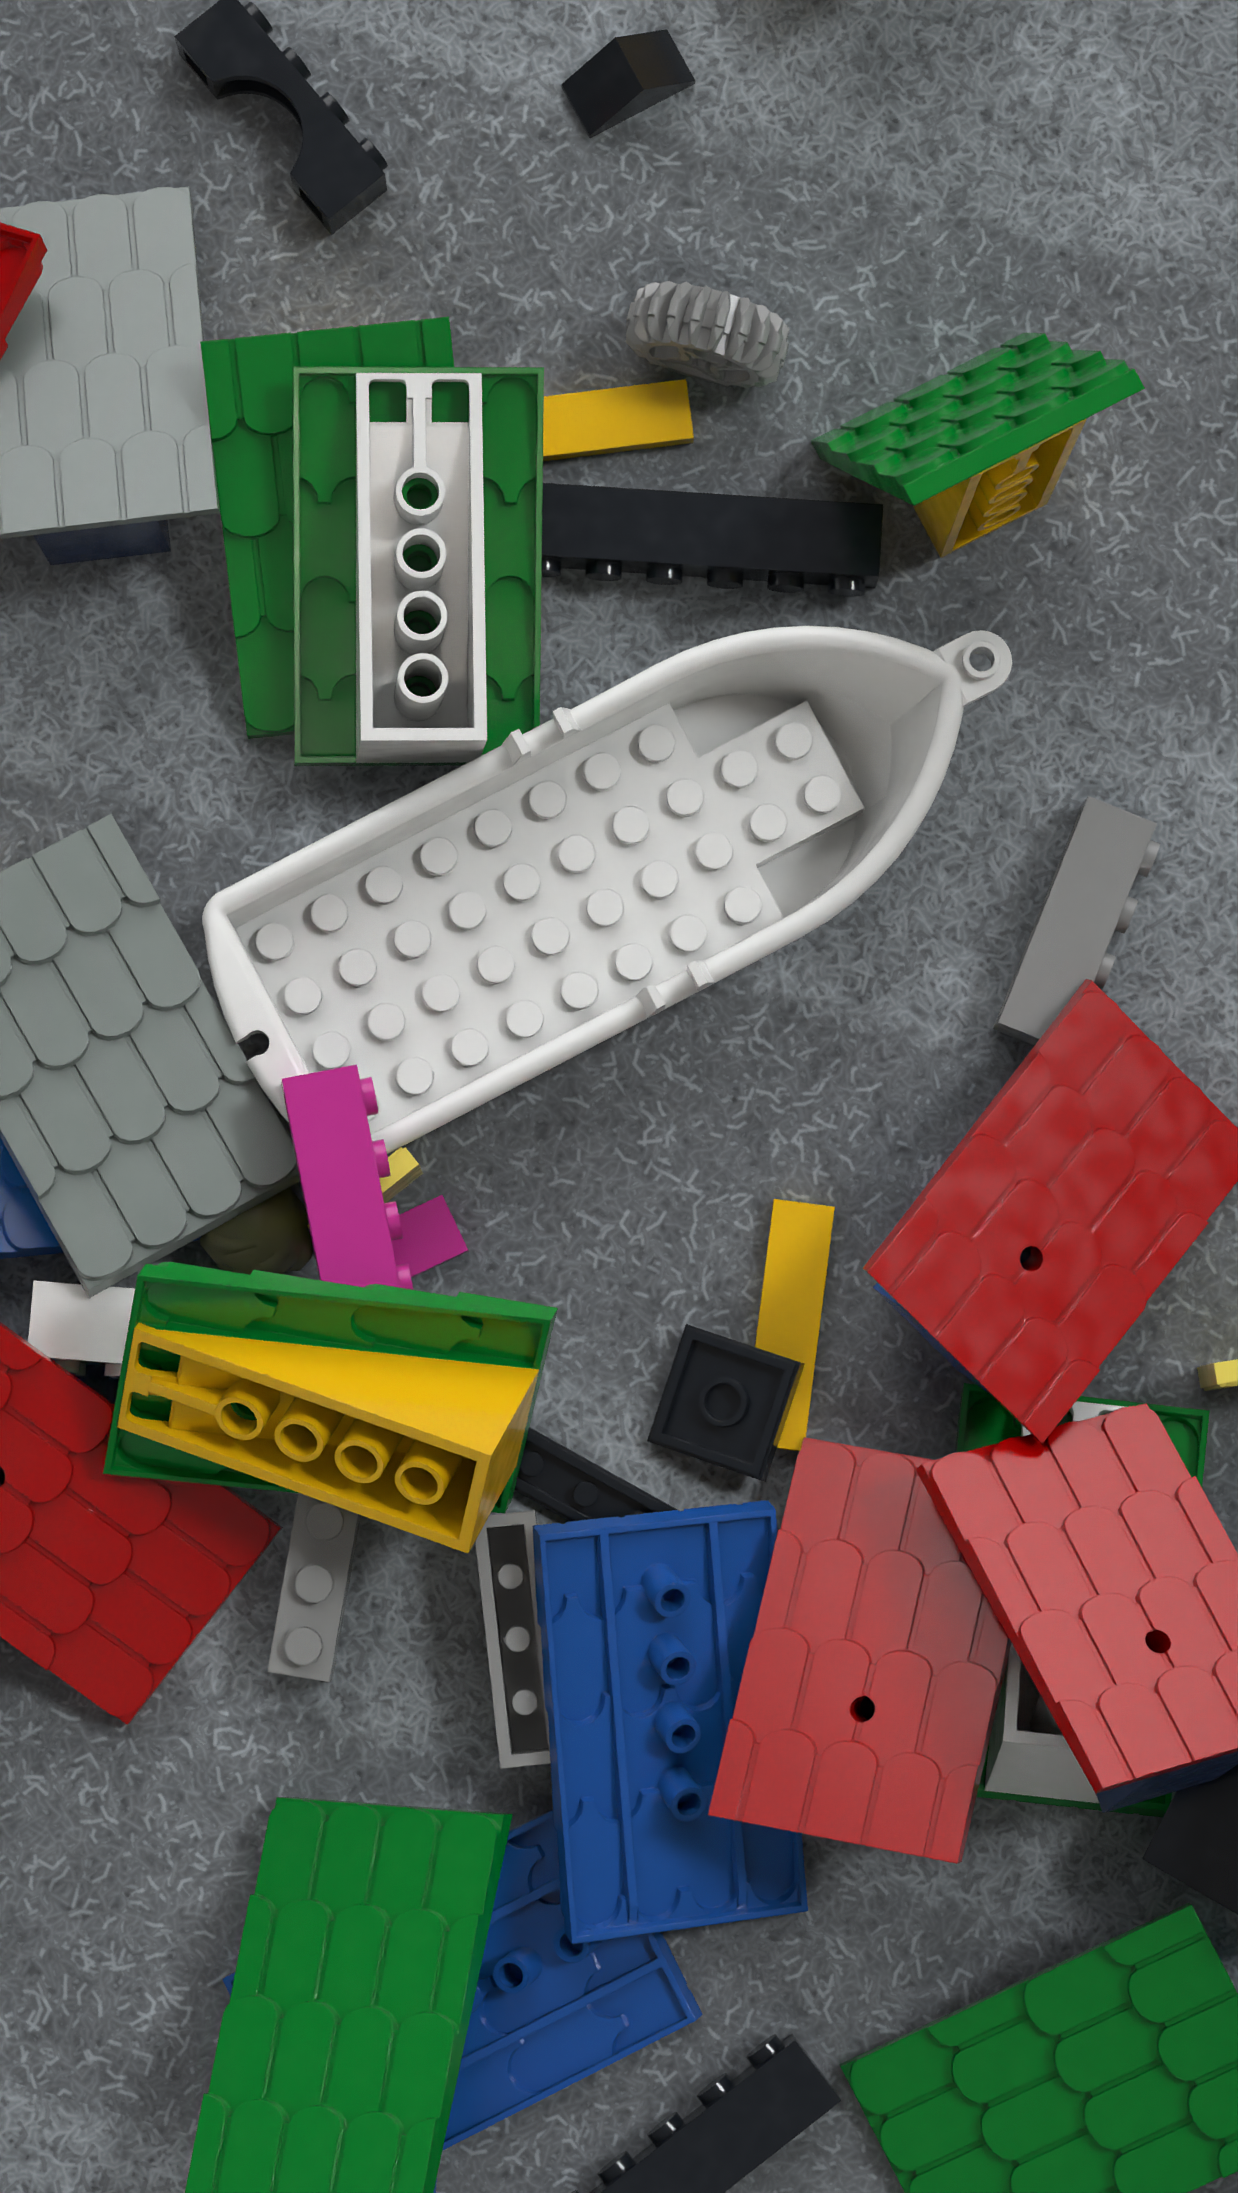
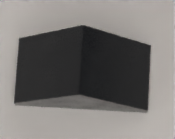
[561,29,695,138]

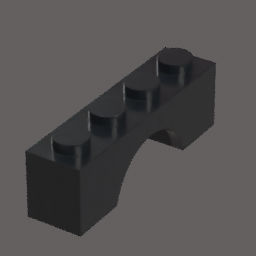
[174,0,388,235]

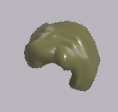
[199,1186,313,1275]

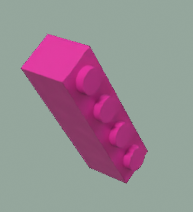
[281,1064,413,1290]

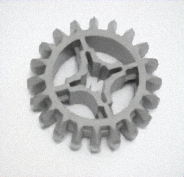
[625,281,790,389]

